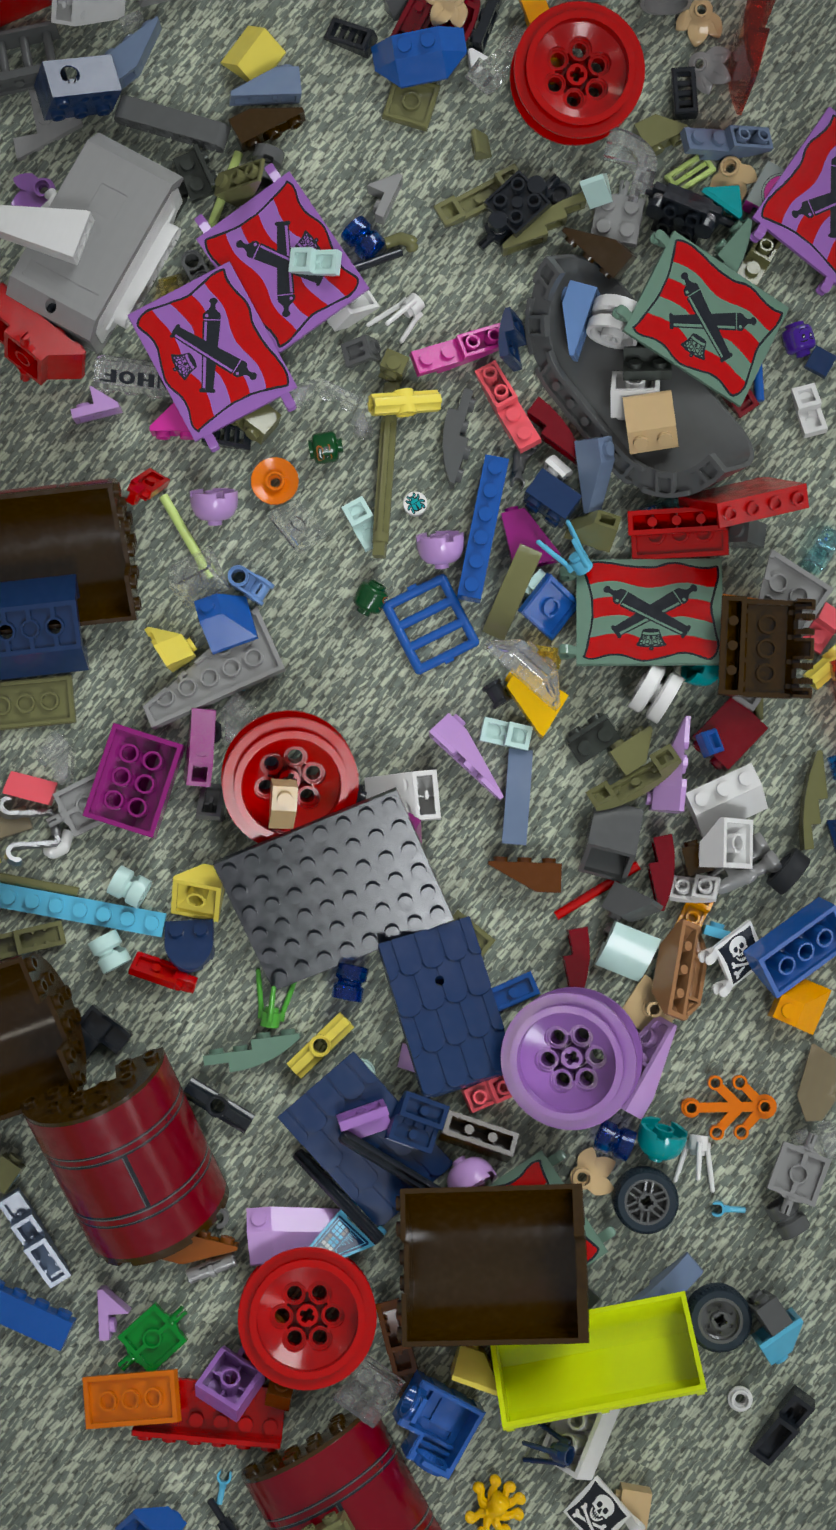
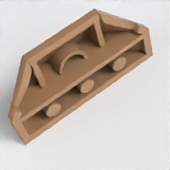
[652,919,707,1021]

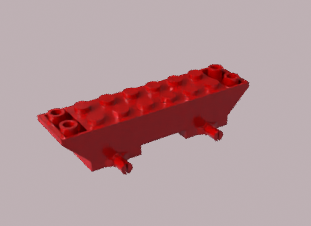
[0,282,86,385]

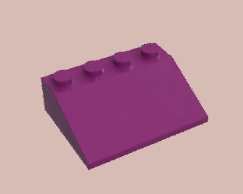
[82,723,186,839]

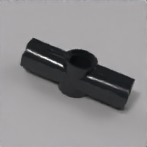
[184,1077,255,1134]

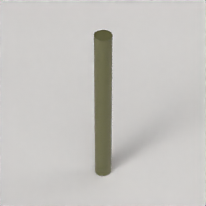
[0,873,80,897]

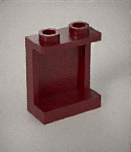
[690,696,768,771]

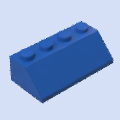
[743,897,836,999]

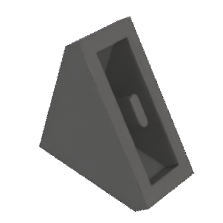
[196,783,225,822]

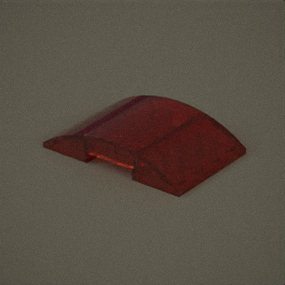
[728,0,776,115]

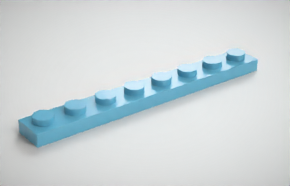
[0,883,167,937]

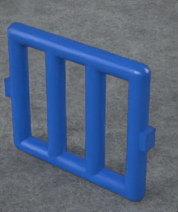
[382,574,479,675]

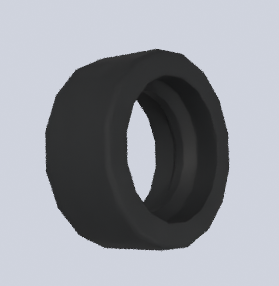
[766,848,810,895]

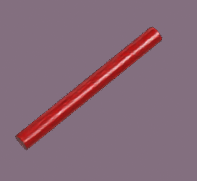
[553,861,641,920]

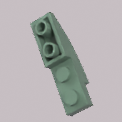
[712,218,752,272]
[203,1028,301,1072]

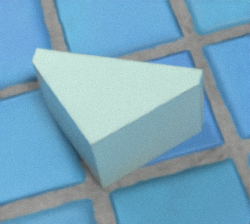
[579,173,613,209]

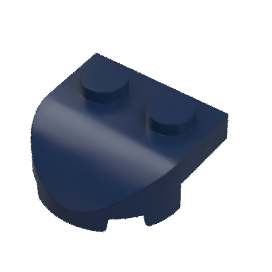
[164,919,215,973]

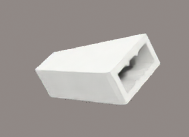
[0,205,95,265]

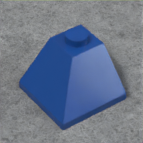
[194,593,259,655]
[115,1506,187,1530]

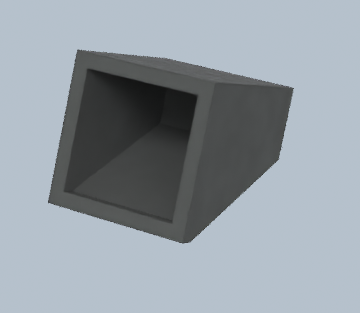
[578,805,644,883]

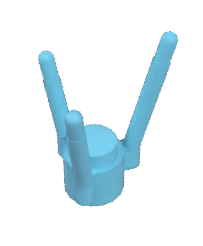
[536,519,593,576]

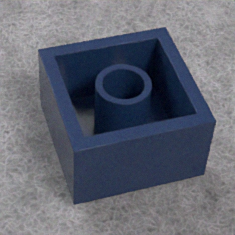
[523,468,582,529]

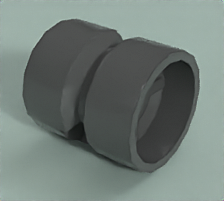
[252,143,285,188]
[765,1196,811,1241]

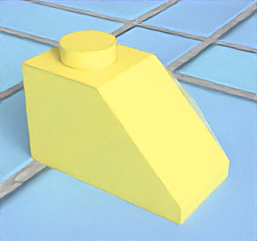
[144,627,197,672]

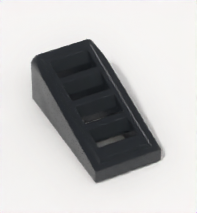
[324,17,378,59]
[671,66,699,120]
[201,424,252,451]

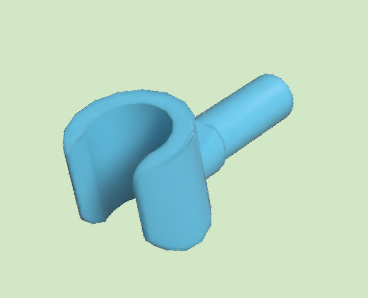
[711,1200,746,1217]
[216,1469,232,1505]

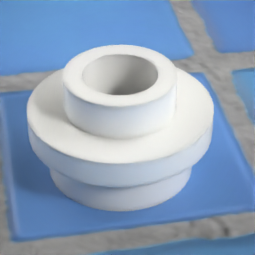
[727,1386,753,1412]

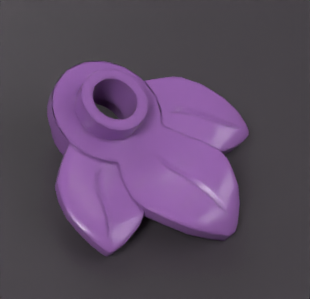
[11,173,56,207]

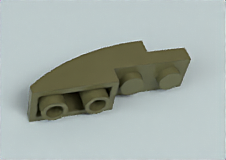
[737,231,781,286]

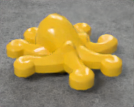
[465,1474,526,1530]

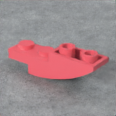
[474,360,542,454]

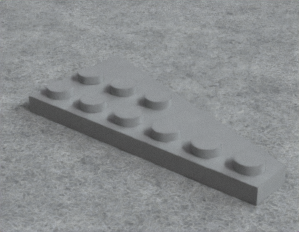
[732,549,834,712]
[143,606,286,730]

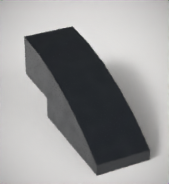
[749,1385,815,1466]

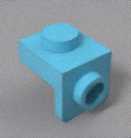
[702,921,731,939]

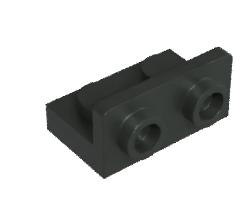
[172,143,217,204]
[623,346,672,381]
[565,713,621,765]

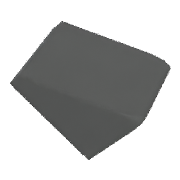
[384,0,409,21]

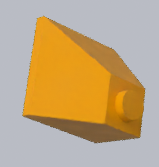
[767,979,832,1035]

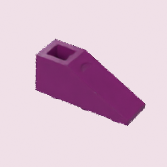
[183,708,216,787]

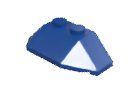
[371,26,467,89]

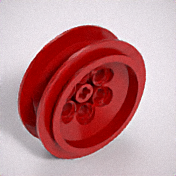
[509,1,645,146]
[221,710,359,843]
[238,1247,377,1390]

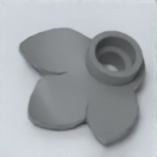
[688,46,732,95]

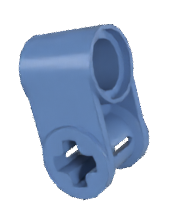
[228,565,275,606]

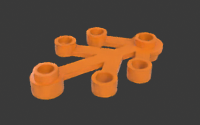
[680,1075,777,1140]

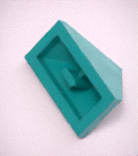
[701,185,744,221]

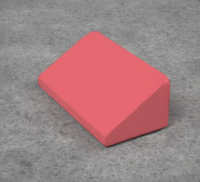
[2,771,58,806]

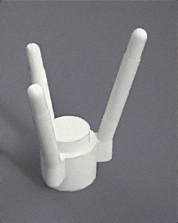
[366,293,425,344]
[673,1134,715,1193]

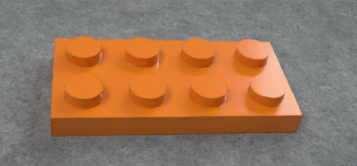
[82,1369,182,1429]

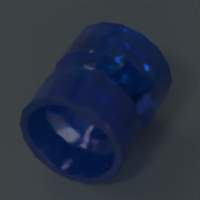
[341,216,386,261]
[331,962,369,1003]
[593,1120,637,1162]

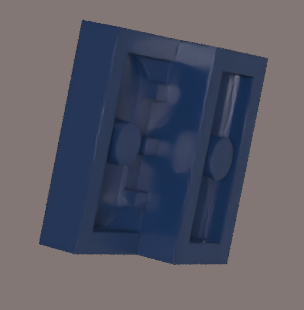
[498,307,527,372]
[384,1090,450,1154]

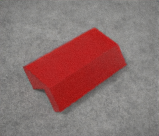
[627,507,730,559]

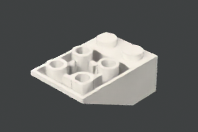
[51,0,126,26]
[364,769,441,821]

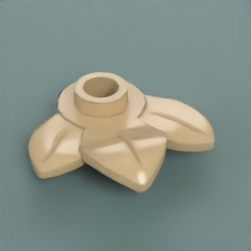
[426,0,468,28]
[676,0,722,47]
[710,156,757,201]
[570,1147,616,1195]

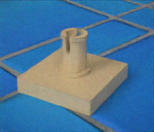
[622,974,675,1031]

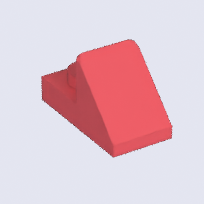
[802,602,836,655]

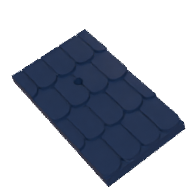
[378,916,505,1099]
[277,1051,453,1227]

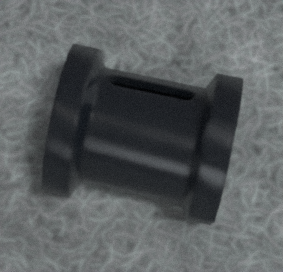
[482,678,512,710]

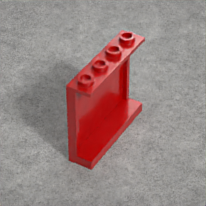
[678,476,809,528]

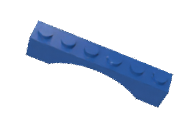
[457,454,509,604]

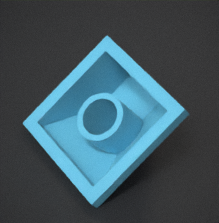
[751,1307,804,1366]

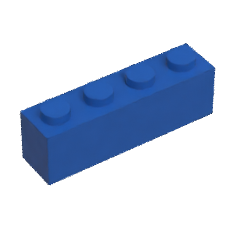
[0,1279,77,1351]

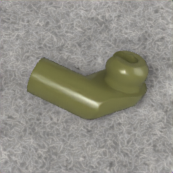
[383,232,418,253]

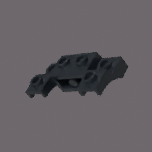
[80,1004,133,1090]

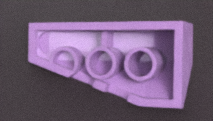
[429,713,504,801]
[645,716,691,814]
[621,1016,677,1120]
[246,1207,348,1266]

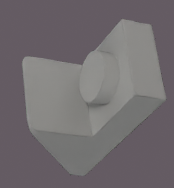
[367,173,403,225]

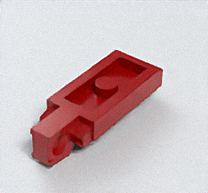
[126,468,170,506]
[128,951,198,994]

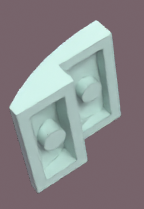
[594,920,661,982]

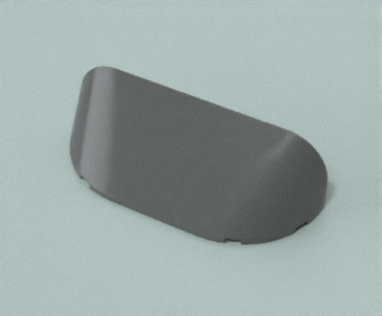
[525,254,754,498]

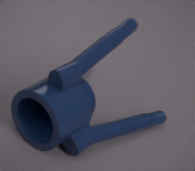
[522,1423,575,1468]

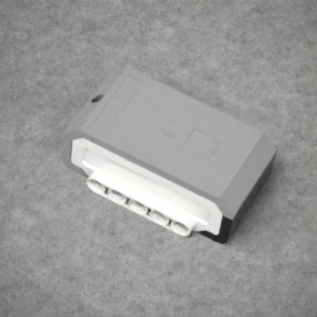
[6,133,188,354]

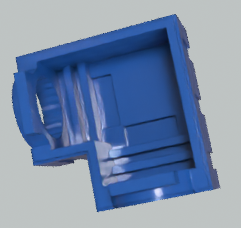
[392,1370,486,1480]

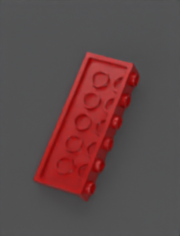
[131,1377,285,1452]

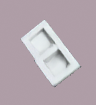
[791,383,828,438]

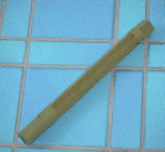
[372,382,400,559]

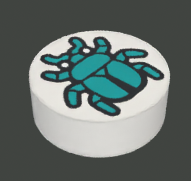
[403,492,427,517]

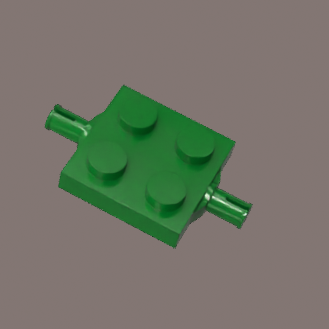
[117,1302,188,1371]

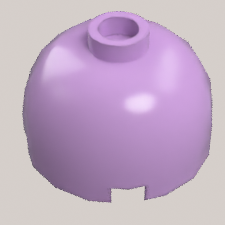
[190,488,238,526]
[416,530,464,569]
[447,1156,498,1187]

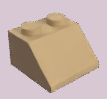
[622,390,679,454]

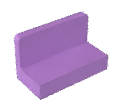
[336,1099,390,1138]

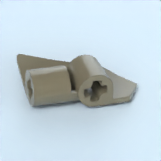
[797,1043,836,1121]

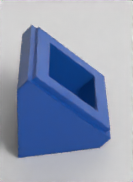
[695,728,724,758]

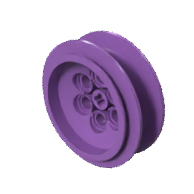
[501,987,643,1130]

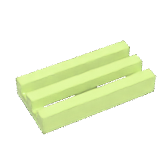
[664,155,716,190]

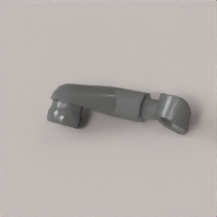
[509,445,538,491]

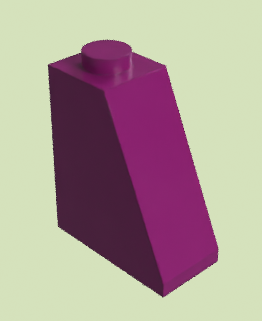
[500,506,561,567]

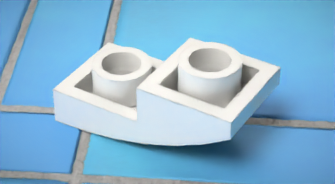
[544,455,573,481]
[669,874,721,903]

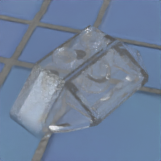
[483,639,560,712]

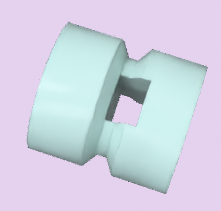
[107,865,152,909]
[88,929,132,974]

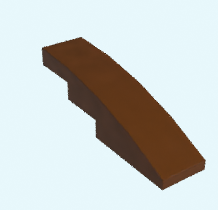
[376,1298,419,1398]

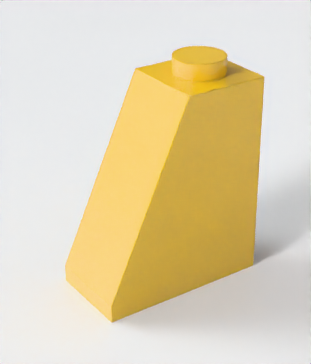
[504,665,569,738]

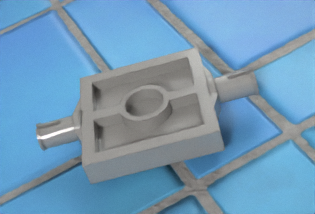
[591,180,645,248]
[46,773,104,838]
[766,1132,831,1216]

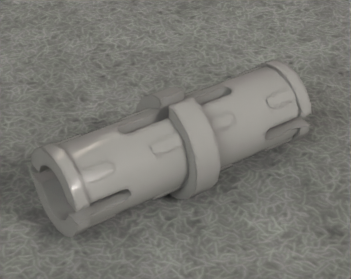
[186,1252,238,1285]

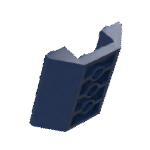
[0,574,90,680]

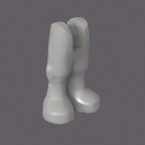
[707,832,782,895]

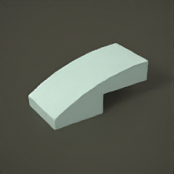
[288,247,342,276]
[341,496,374,552]
[478,717,533,751]

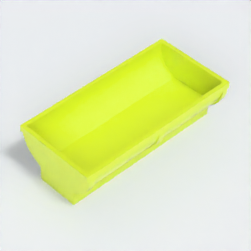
[490,1291,707,1432]

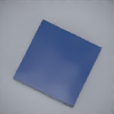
[518,573,576,641]

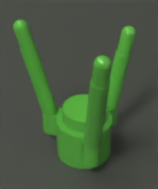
[256,968,297,1028]

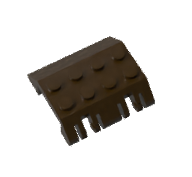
[717,595,816,699]

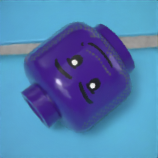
[782,321,816,359]

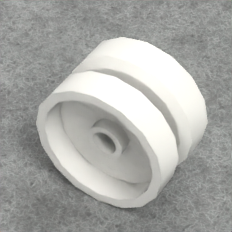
[586,294,638,349]
[627,666,684,724]

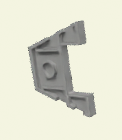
[0,71,83,161]

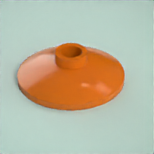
[251,457,299,505]

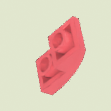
[461,1075,512,1113]

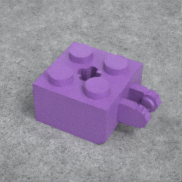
[195,1346,265,1422]

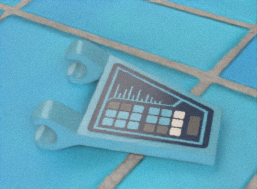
[309,1199,387,1258]

